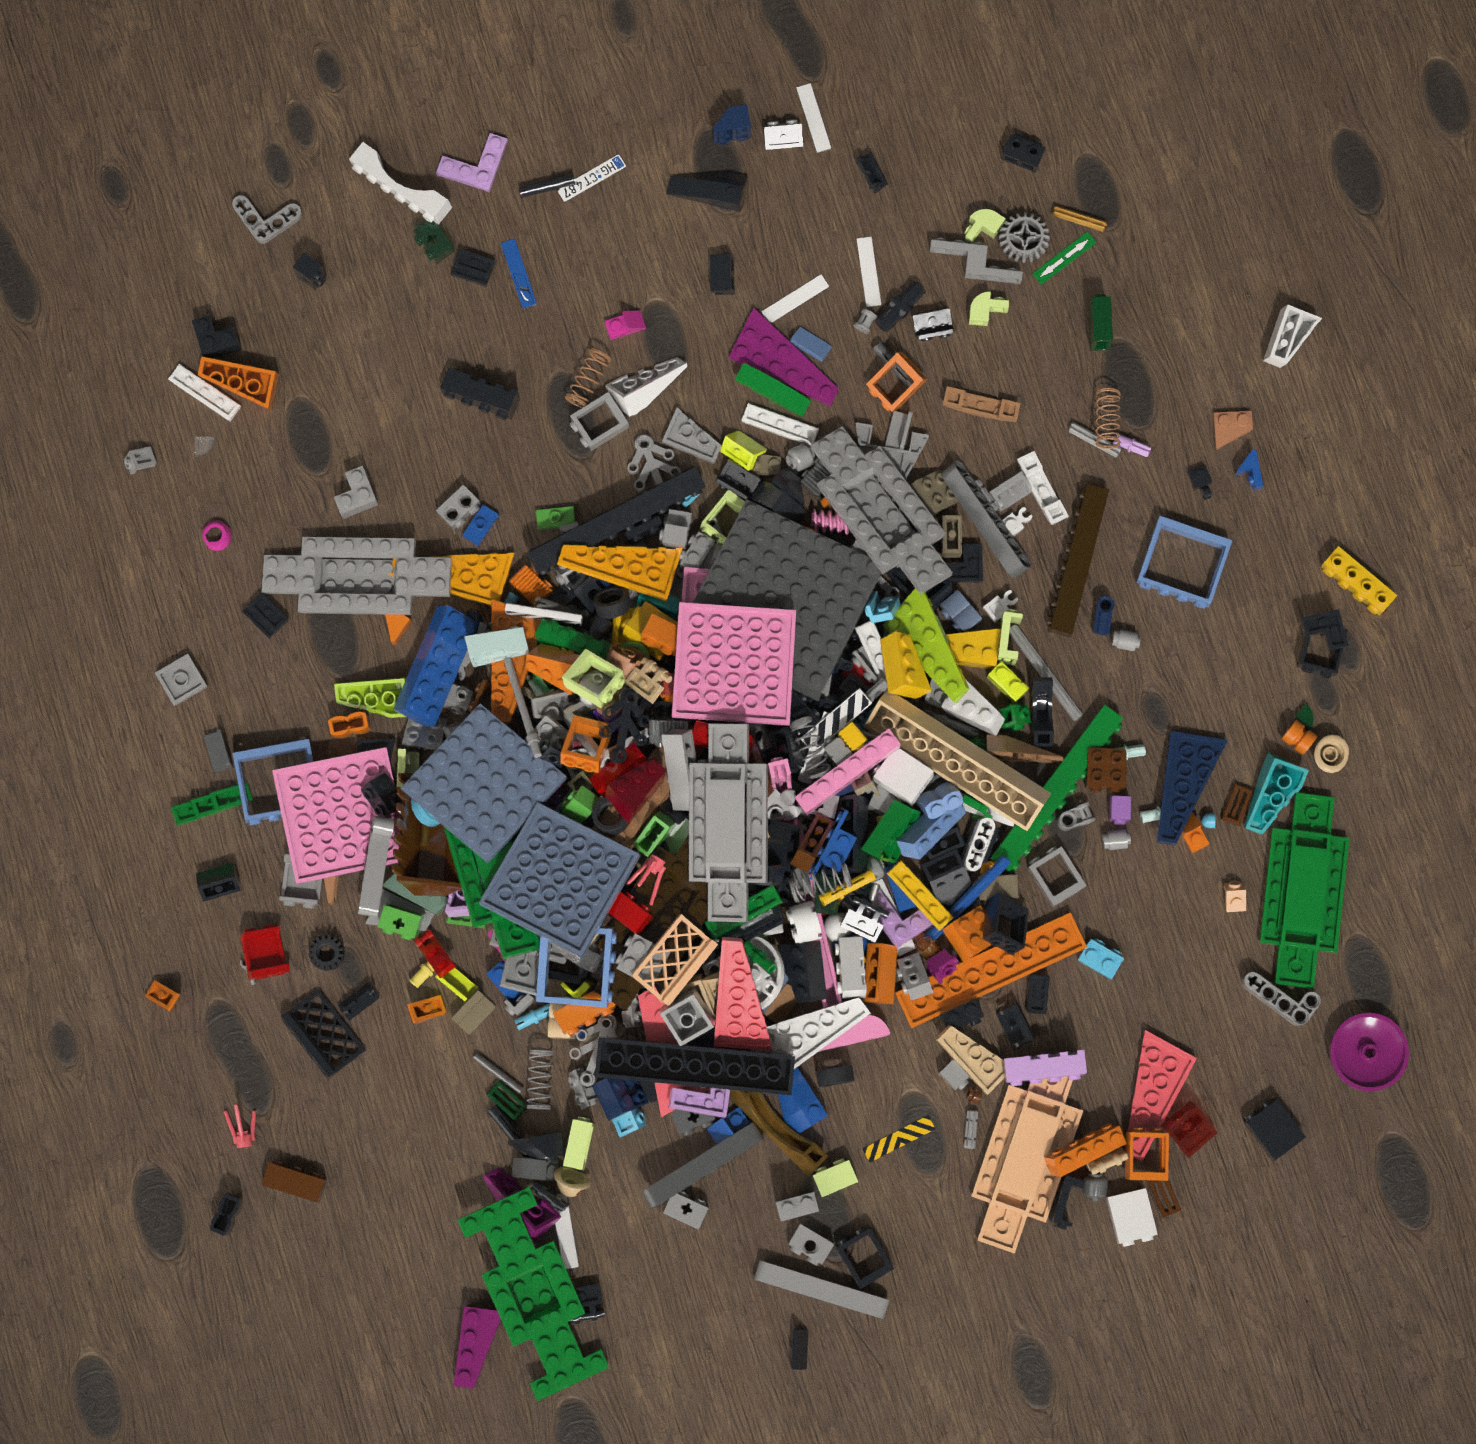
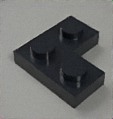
[946,544,983,583]
[1301,609,1349,651]

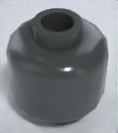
[1082,1171,1108,1201]

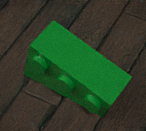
[861,800,921,864]

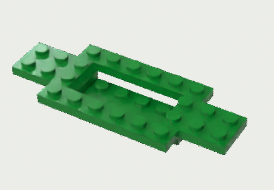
[1259,793,1350,989]
[443,825,540,959]

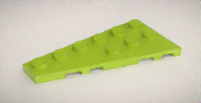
[882,588,969,703]

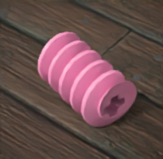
[811,509,849,536]

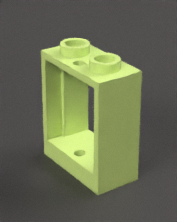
[700,490,745,546]
[562,649,625,709]
[563,1116,594,1171]

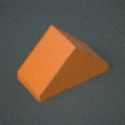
[386,615,412,645]

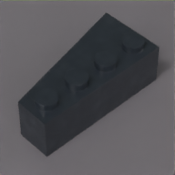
[440,368,520,420]
[823,794,868,878]

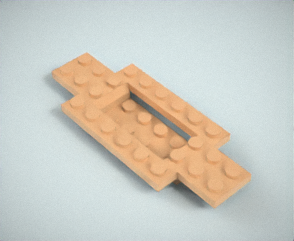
[971,1054,1083,1253]

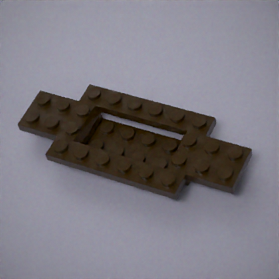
[593,834,708,1011]

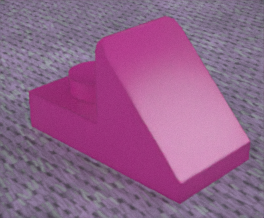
[604,311,646,340]

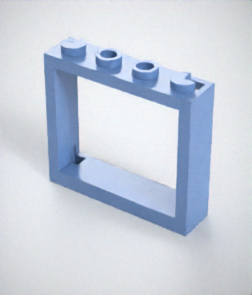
[1136,516,1232,609]
[233,739,313,825]
[536,926,617,1008]

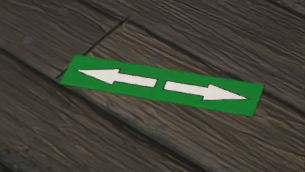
[1032,231,1097,285]

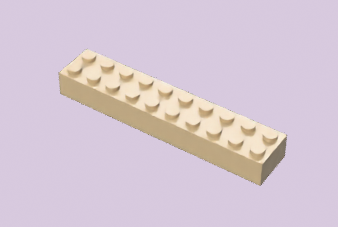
[864,689,1051,831]

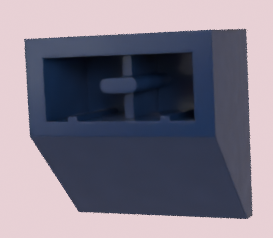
[713,104,751,145]
[592,1078,649,1121]

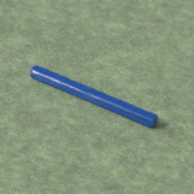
[924,855,1011,943]

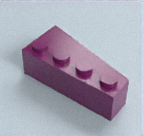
[453,1306,501,1389]

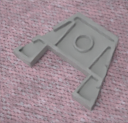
[855,422,929,484]

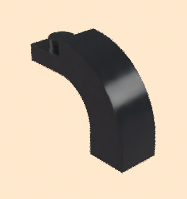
[1032,677,1054,747]

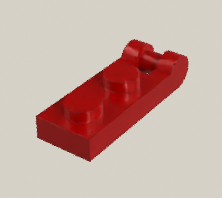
[413,928,456,978]

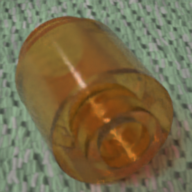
[916,936,942,960]

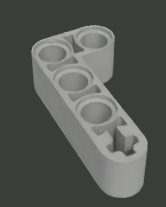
[1242,972,1321,1026]

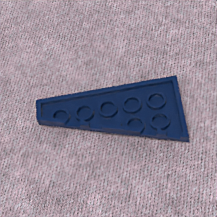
[1156,731,1228,845]

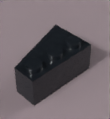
[777,941,827,1003]

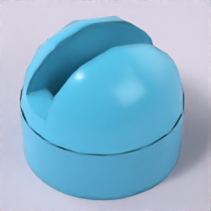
[1202,813,1215,828]

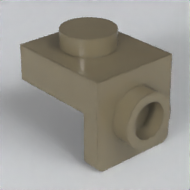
[751,454,781,477]

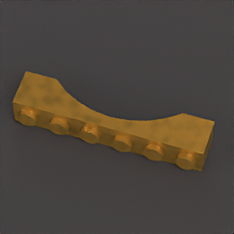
[729,1090,828,1177]

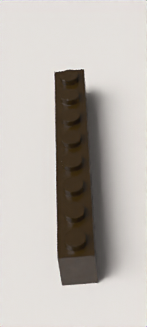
[1046,484,1109,638]

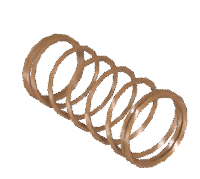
[565,348,611,408]
[1096,388,1121,449]

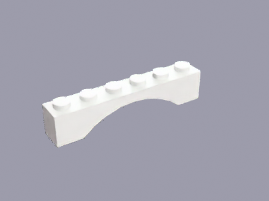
[349,142,452,225]

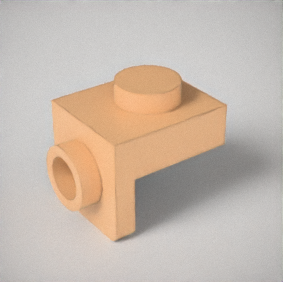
[1224,880,1246,912]

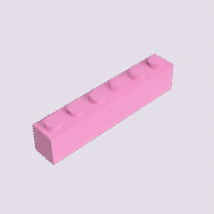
[794,729,901,815]

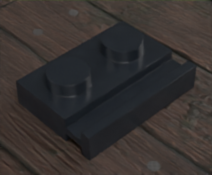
[451,249,496,287]
[242,593,289,639]

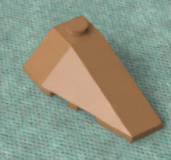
[985,732,1063,764]

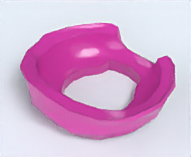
[202,520,232,551]

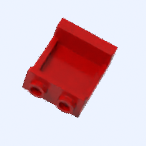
[240,924,290,981]

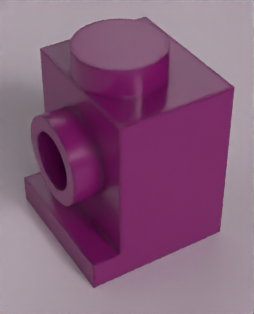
[926,949,959,984]

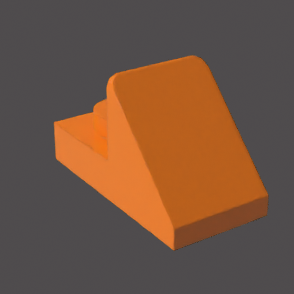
[1181,813,1209,854]
[145,980,181,1012]
[407,995,447,1024]

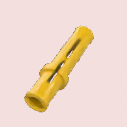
[819,869,876,906]

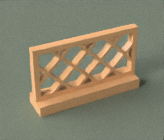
[631,914,718,1006]

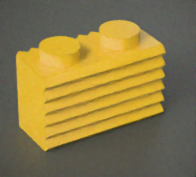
[835,722,867,753]

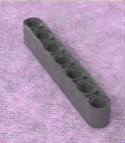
[941,460,1031,578]
[641,1122,764,1209]

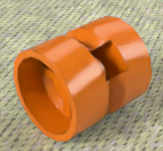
[1281,720,1318,756]

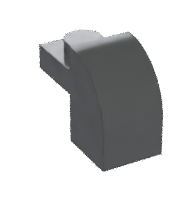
[511,1158,559,1182]

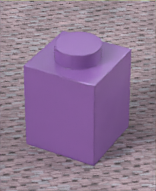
[1109,796,1131,825]

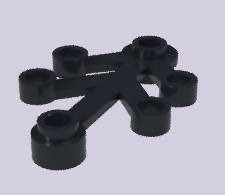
[599,688,650,764]

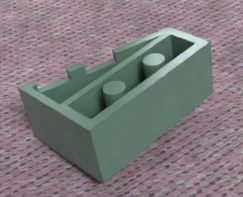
[382,874,448,916]

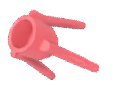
[626,854,666,905]
[224,1104,256,1148]

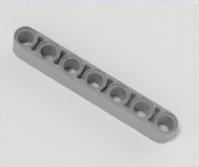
[754,1260,889,1319]

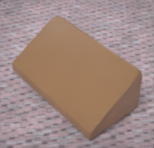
[764,983,797,1024]

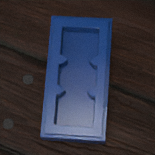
[462,505,499,547]

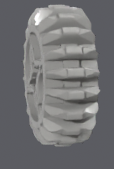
[999,212,1050,263]

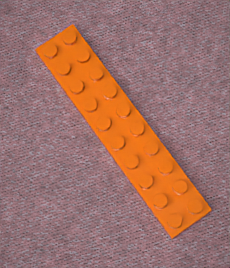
[895,912,1087,1029]

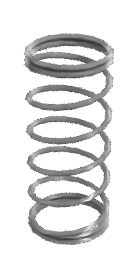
[789,716,832,779]
[789,863,852,903]
[526,1050,554,1110]

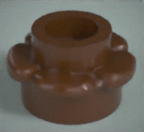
[966,1086,982,1104]

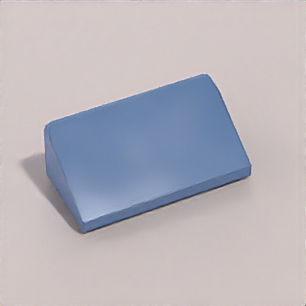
[790,327,832,362]

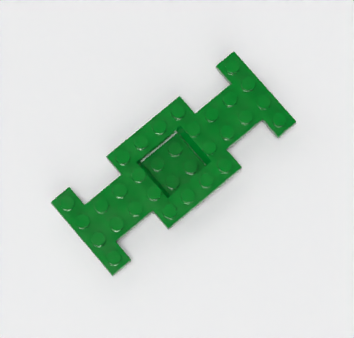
[457,1187,609,1402]

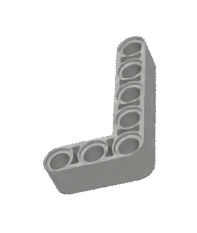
[358,816,395,917]

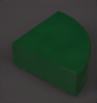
[1294,704,1314,730]

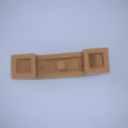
[943,386,1021,422]

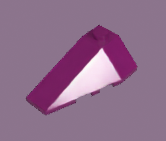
[483,1168,561,1242]

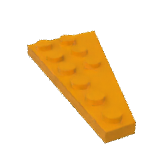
[557,545,683,601]
[388,553,515,606]

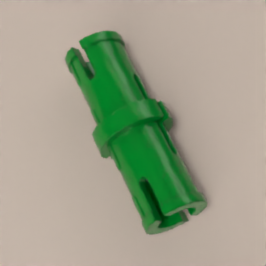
[744,940,777,974]

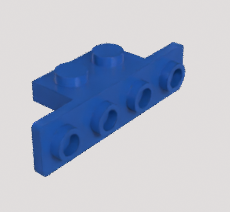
[808,809,857,880]

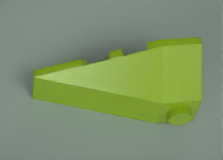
[334,677,407,718]

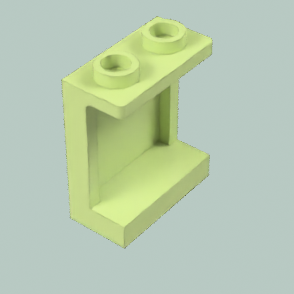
[997,609,1023,666]

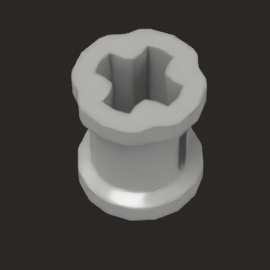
[854,309,877,334]

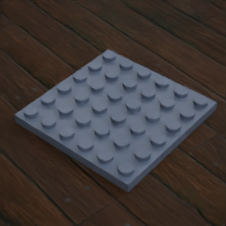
[401,704,567,864]
[479,802,640,958]

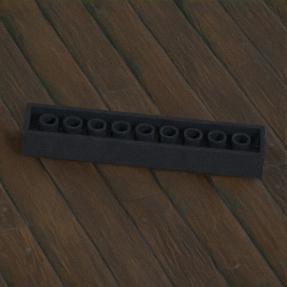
[595,1036,795,1096]

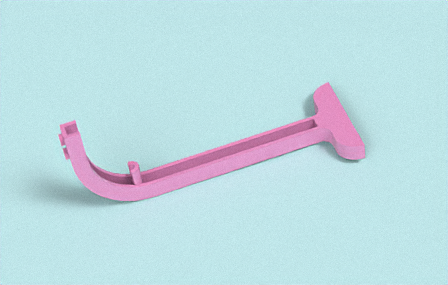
[768,757,890,1052]

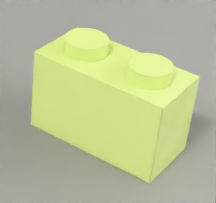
[813,1158,858,1197]

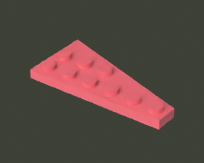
[714,937,773,1051]
[638,986,709,1117]
[1124,1030,1197,1162]

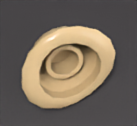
[1314,735,1349,773]
[553,1167,591,1197]

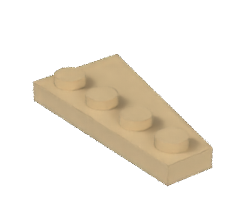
[935,1025,1005,1095]

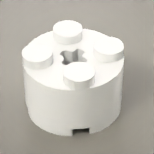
[786,901,822,944]

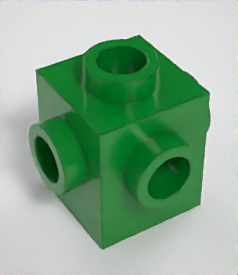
[998,702,1031,731]

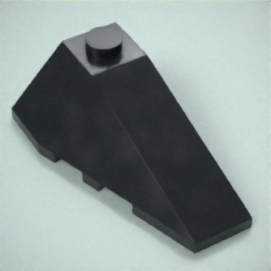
[666,171,748,212]

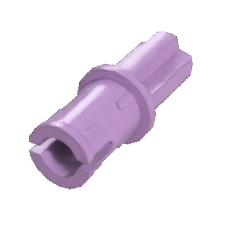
[1113,433,1151,457]

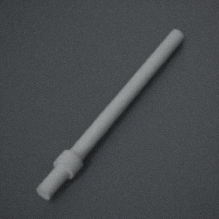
[504,658,542,758]

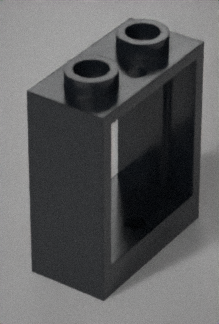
[1297,629,1348,678]
[983,893,1028,955]
[836,1227,894,1289]

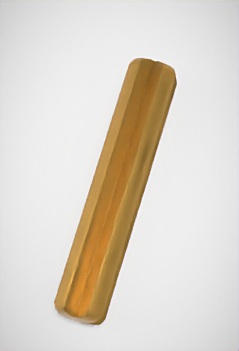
[1052,205,1107,232]

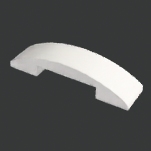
[1017,451,1069,525]

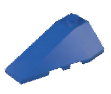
[778,1067,828,1134]

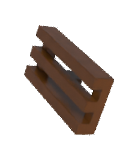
[1221,784,1253,827]
[1147,1180,1181,1218]

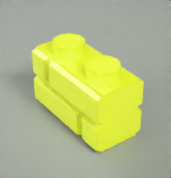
[987,661,1029,703]

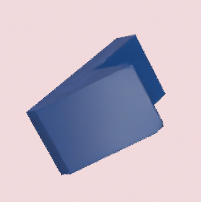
[1235,449,1263,491]
[707,1107,750,1144]

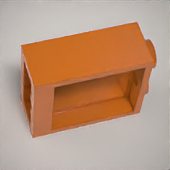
[866,352,928,412]
[561,715,611,773]
[1125,1128,1169,1181]

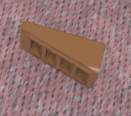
[324,876,339,906]

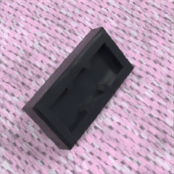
[1027,974,1050,1014]

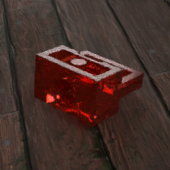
[1161,1101,1218,1158]

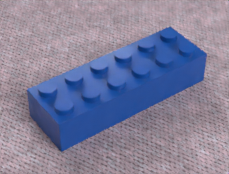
[393,606,479,726]

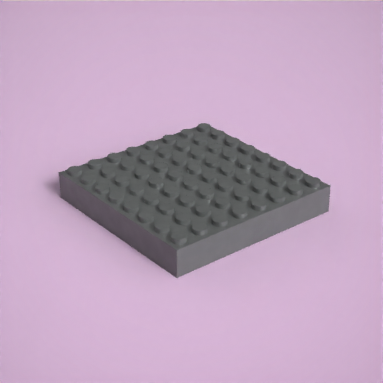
[693,499,882,701]

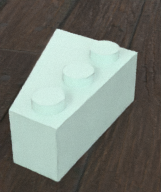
[465,626,529,667]

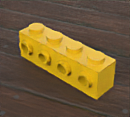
[1321,546,1397,616]

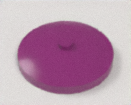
[1329,1013,1409,1092]

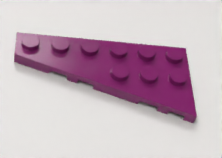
[729,308,839,407]

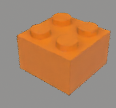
[943,906,991,963]

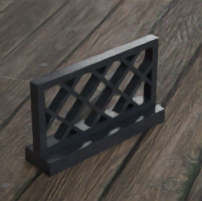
[281,990,366,1080]

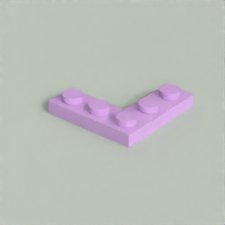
[436,133,508,192]
[867,890,933,949]
[668,1088,730,1118]

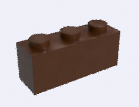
[791,813,835,873]
[261,1160,327,1203]

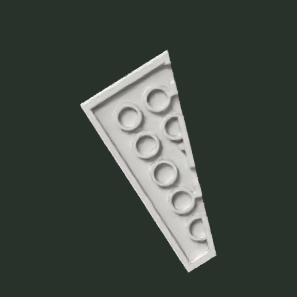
[752,998,871,1069]

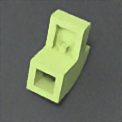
[964,209,1006,244]
[969,292,1009,326]

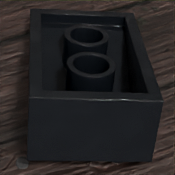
[886,567,953,610]

